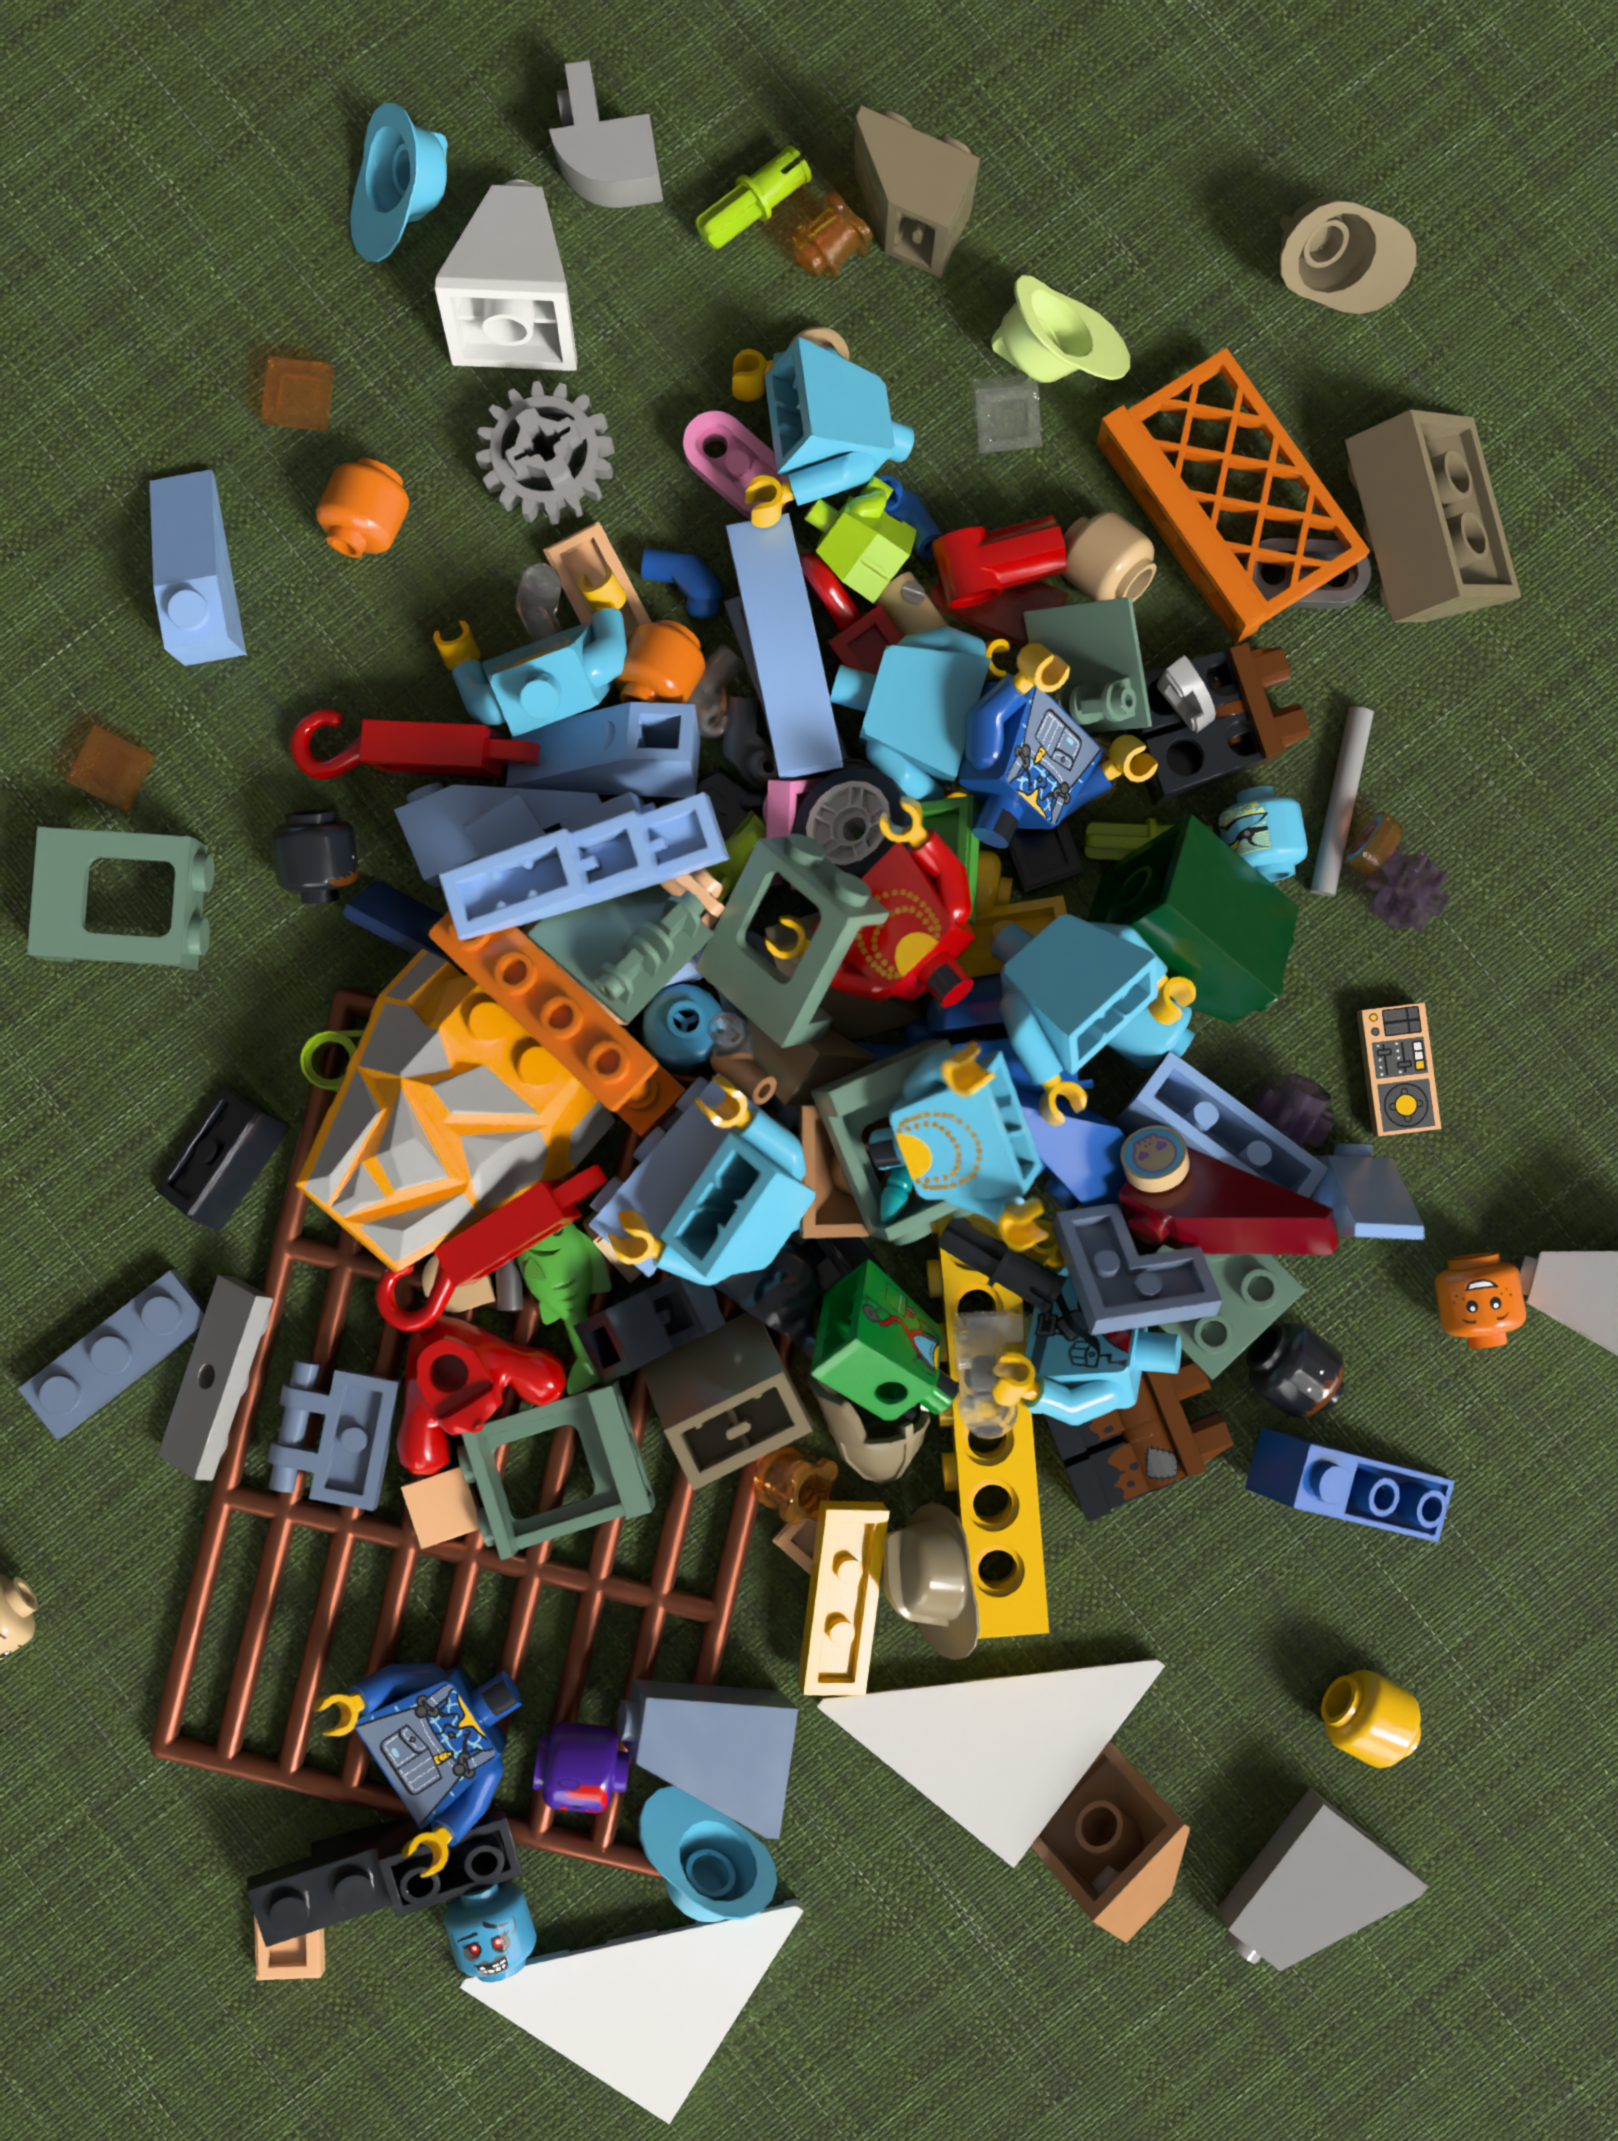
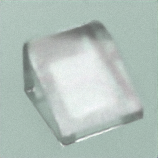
[971,374,1042,454]

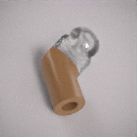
[707,1011,777,1105]

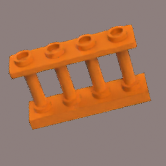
[429,910,687,1140]

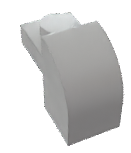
[549,60,663,208]

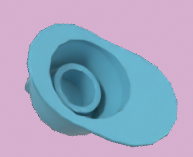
[350,103,447,262]
[639,1785,777,1922]

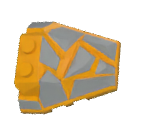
[295,948,615,1273]

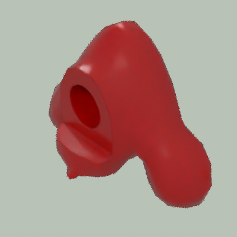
[396,1314,568,1475]

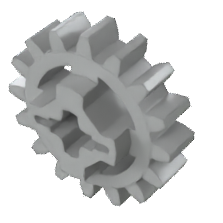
[476,381,615,525]

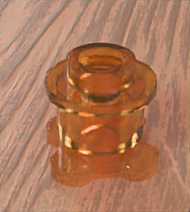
[792,190,873,280]
[753,1445,838,1525]

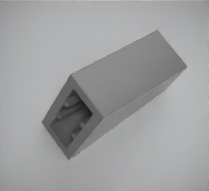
[1217,1787,1428,1971]

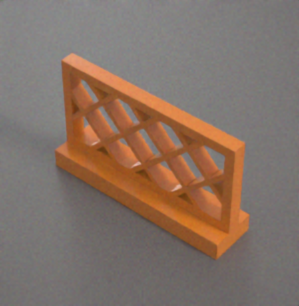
[1096,347,1370,645]

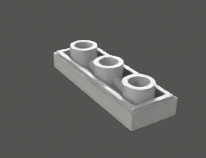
[158,1275,274,1481]

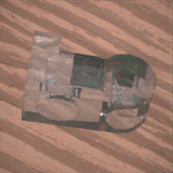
[952,1309,1024,1439]

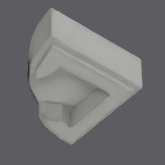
[1157,655,1216,733]

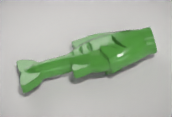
[517,1222,628,1395]

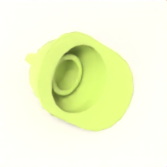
[991,275,1130,383]

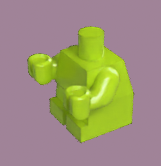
[804,476,917,603]

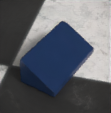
[342,881,467,976]

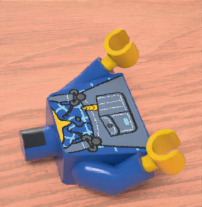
[957,643,1158,848]
[312,1663,523,1877]

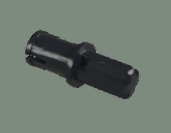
[938,1217,1067,1314]

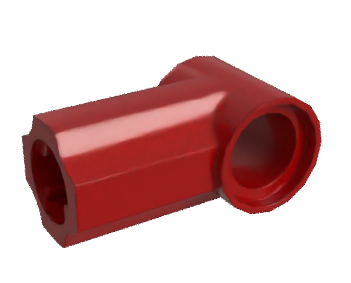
[931,515,1067,609]

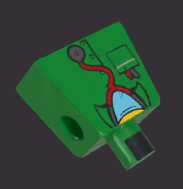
[810,1259,959,1420]

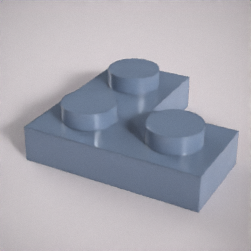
[1052,1203,1222,1335]

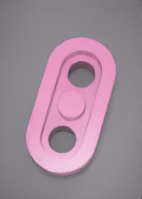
[683,411,791,519]

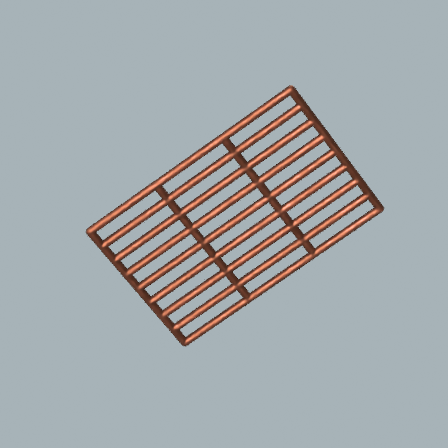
[149,987,796,1879]

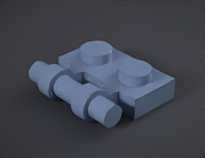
[267,1359,403,1511]

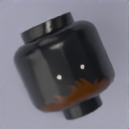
[272,809,359,904]
[1247,1322,1345,1418]

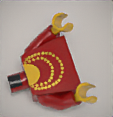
[765,796,975,1008]

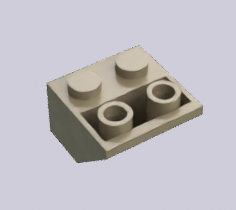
[854,105,980,278]
[640,1312,813,1491]

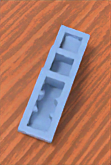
[726,513,843,780]
[439,792,729,940]

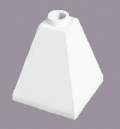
[435,179,577,371]
[1520,1251,1618,1356]

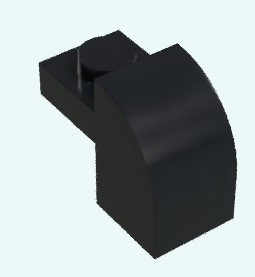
[573,1275,726,1384]

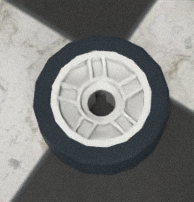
[792,767,923,879]

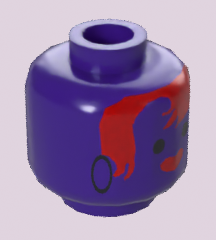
[533,1721,630,1813]

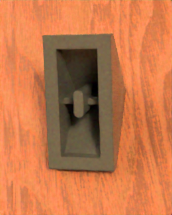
[731,1018,874,1106]

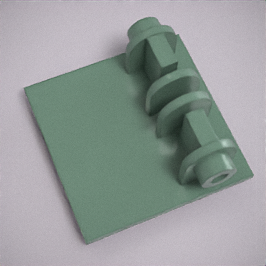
[1023,596,1152,733]
[527,884,715,1025]
[1156,1245,1306,1380]

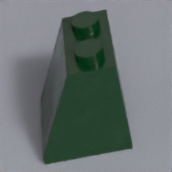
[1087,814,1299,1024]

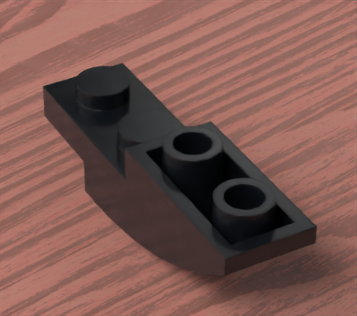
[247,1811,523,1947]

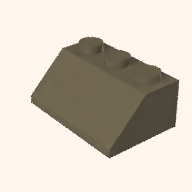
[1345,409,1521,623]

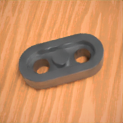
[1242,538,1371,609]

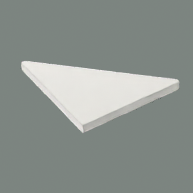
[817,1658,1165,1868]
[460,1899,804,2124]

